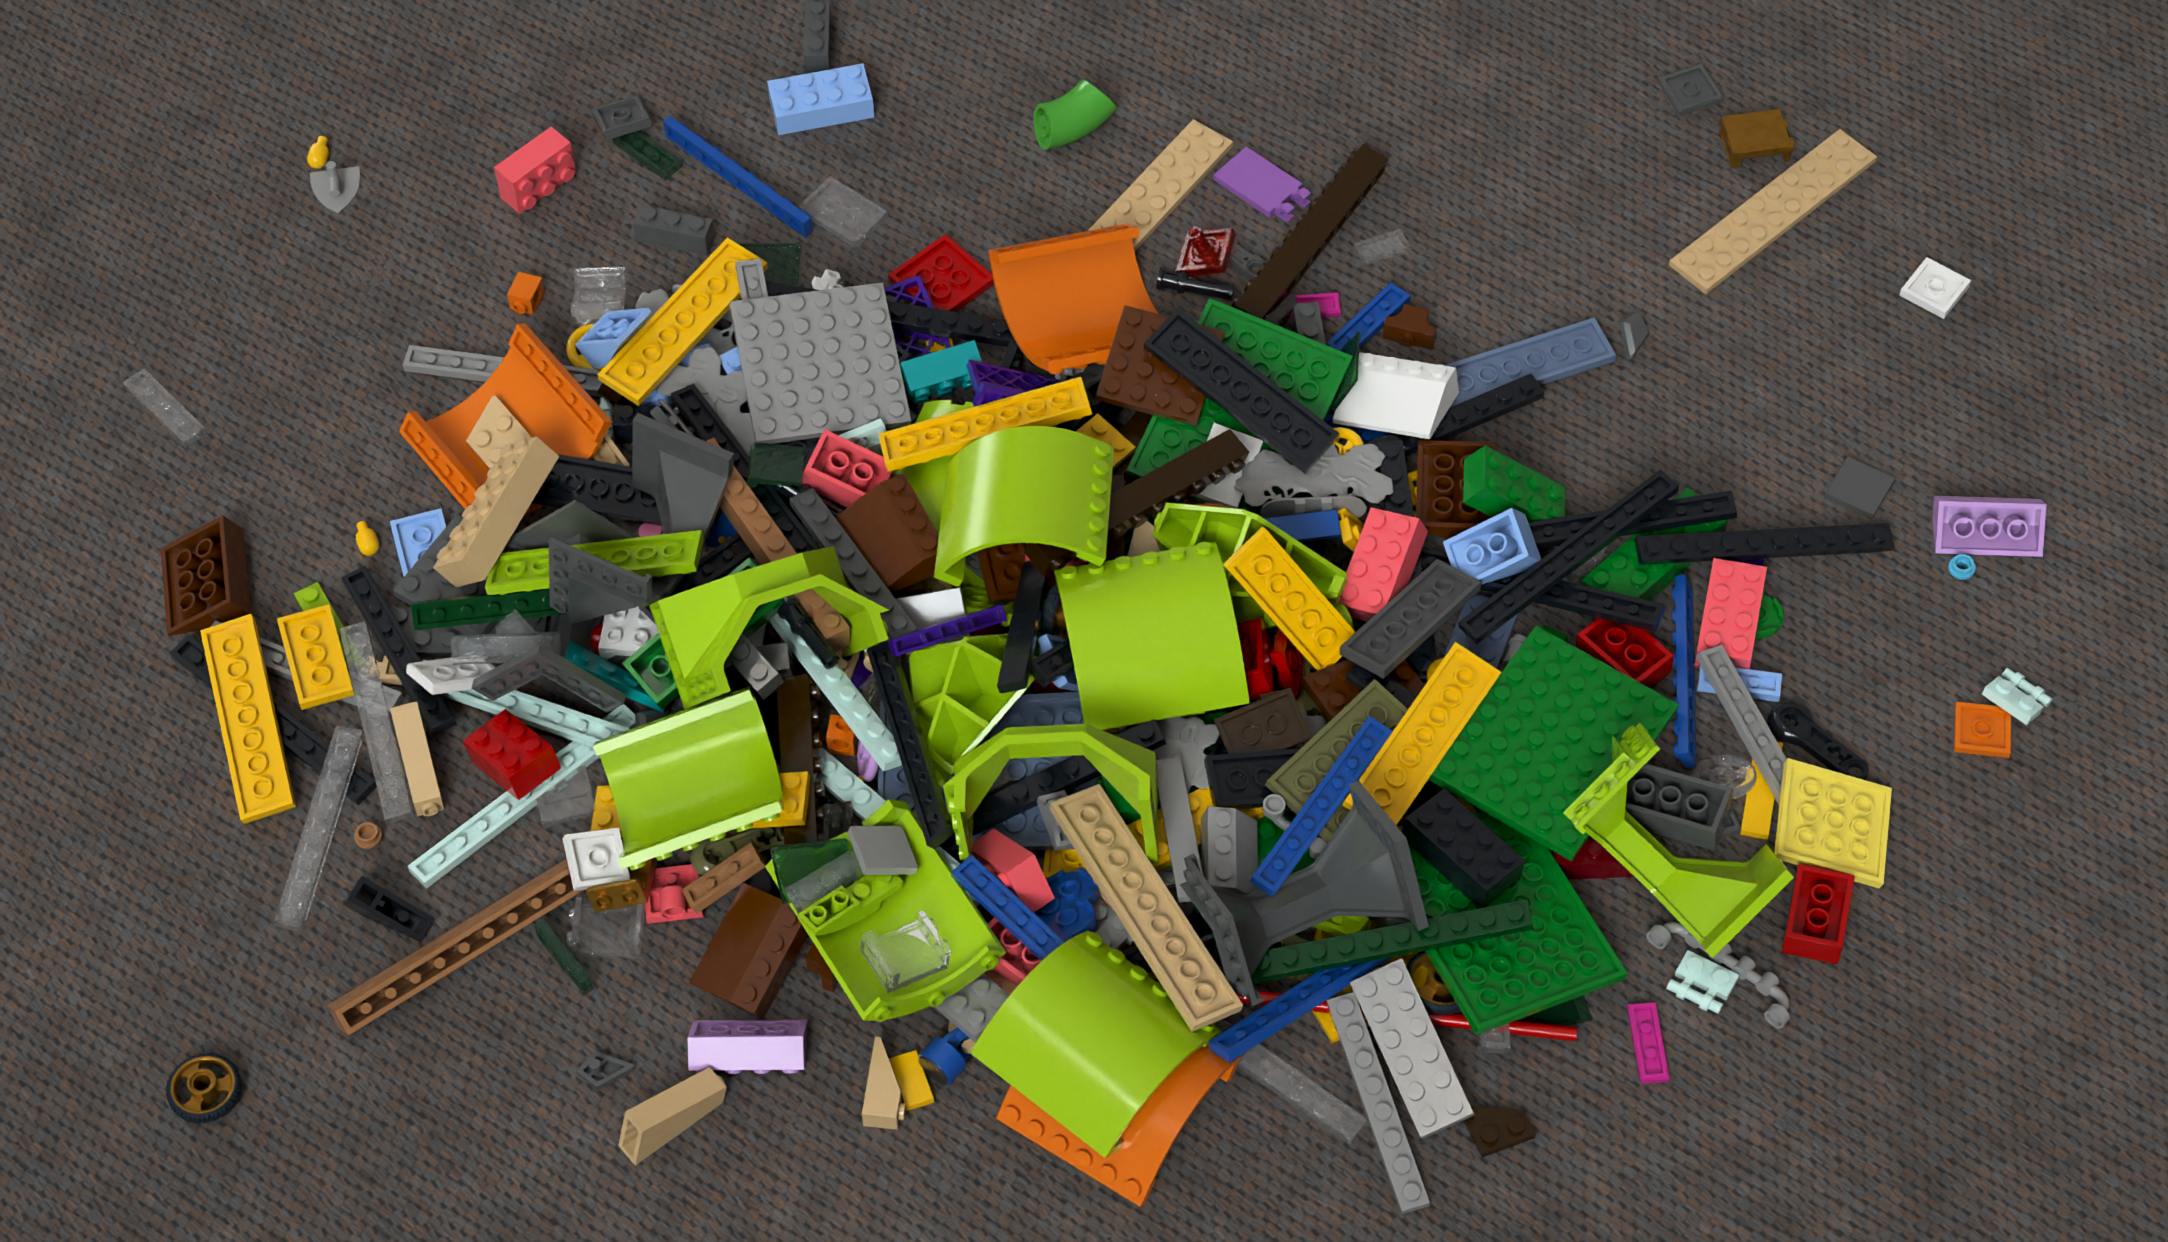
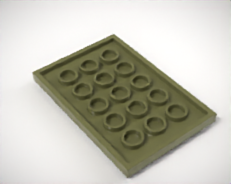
[1265,679,1430,843]

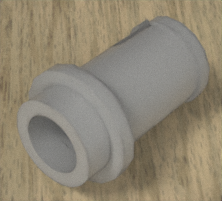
[1502,634,1527,667]

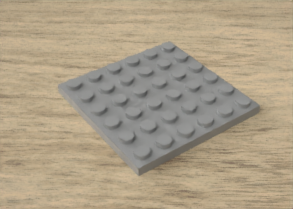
[729,283,911,446]

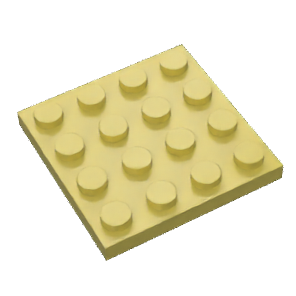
[1774,758,1892,888]

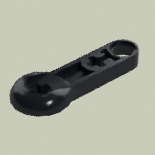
[1767,702,1869,780]

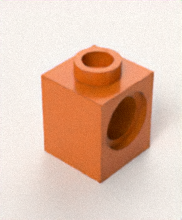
[507,272,545,315]
[826,714,858,756]

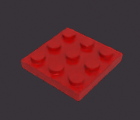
[888,234,994,312]

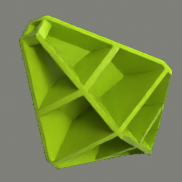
[1152,503,1347,629]
[908,630,1042,787]

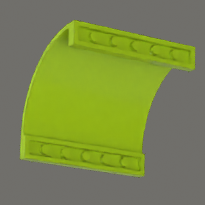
[934,426,1114,587]
[1054,542,1250,730]
[593,686,784,870]
[970,931,1222,1158]

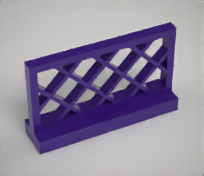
[884,275,951,356]
[966,360,1074,429]

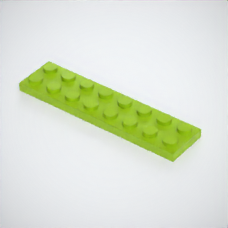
[485,530,704,595]

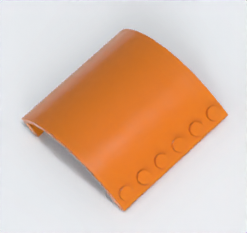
[988,223,1158,374]
[399,323,612,519]
[996,1045,1242,1207]

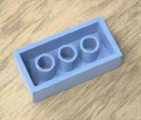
[767,63,874,135]

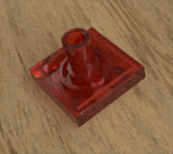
[1176,227,1236,276]

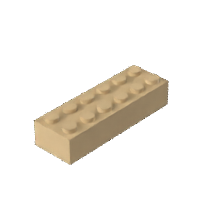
[433,436,559,587]

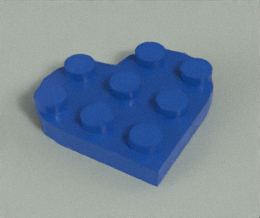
[1034,867,1101,942]

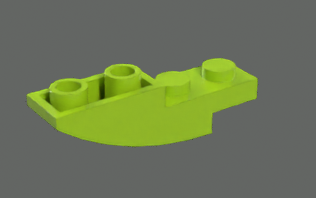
[798,874,903,936]

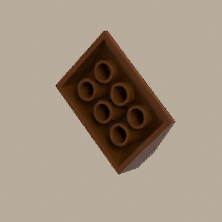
[1416,440,1497,539]
[835,473,939,593]
[161,516,251,636]
[689,883,808,1020]

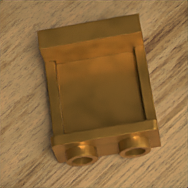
[1719,109,1794,168]
[586,843,658,912]

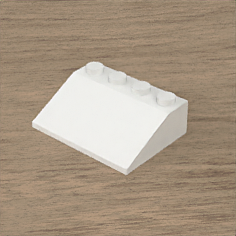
[1333,352,1459,439]

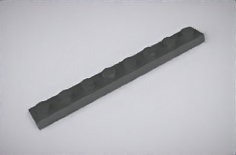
[790,488,918,639]

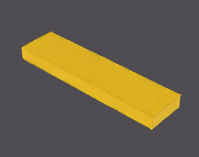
[1740,742,1783,840]

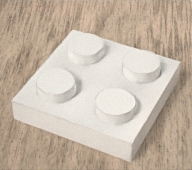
[1899,257,1971,319]
[562,828,630,891]

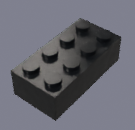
[1402,788,1526,908]

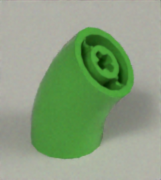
[1034,79,1117,150]

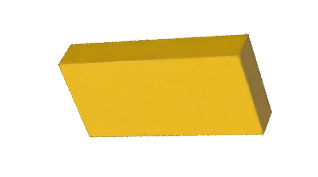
[889,1050,934,1111]

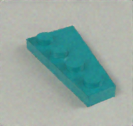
[564,641,665,712]

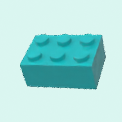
[900,340,983,405]

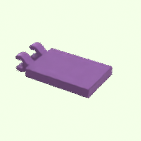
[1213,147,1311,223]

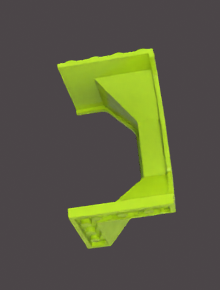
[649,546,889,709]
[1563,723,1794,958]
[943,724,1159,863]

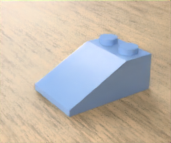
[575,308,651,368]
[1443,508,1541,585]

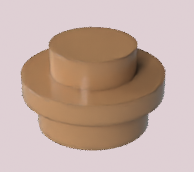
[354,822,382,849]

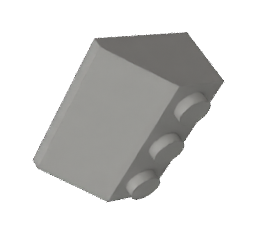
[1201,806,1258,893]

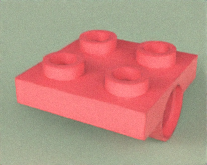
[645,864,703,924]

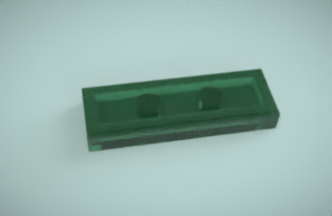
[612,131,683,181]
[535,919,593,995]

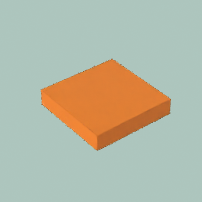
[1954,702,2011,758]

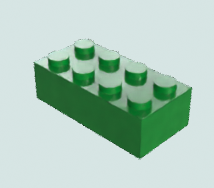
[1463,445,1565,522]

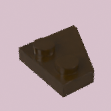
[1463,1106,1535,1158]

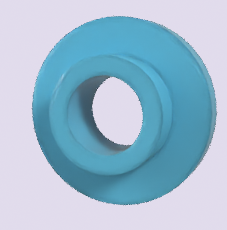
[1948,554,1976,580]

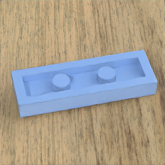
[1697,666,1782,702]

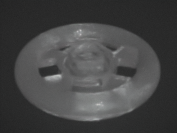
[1690,754,1757,799]

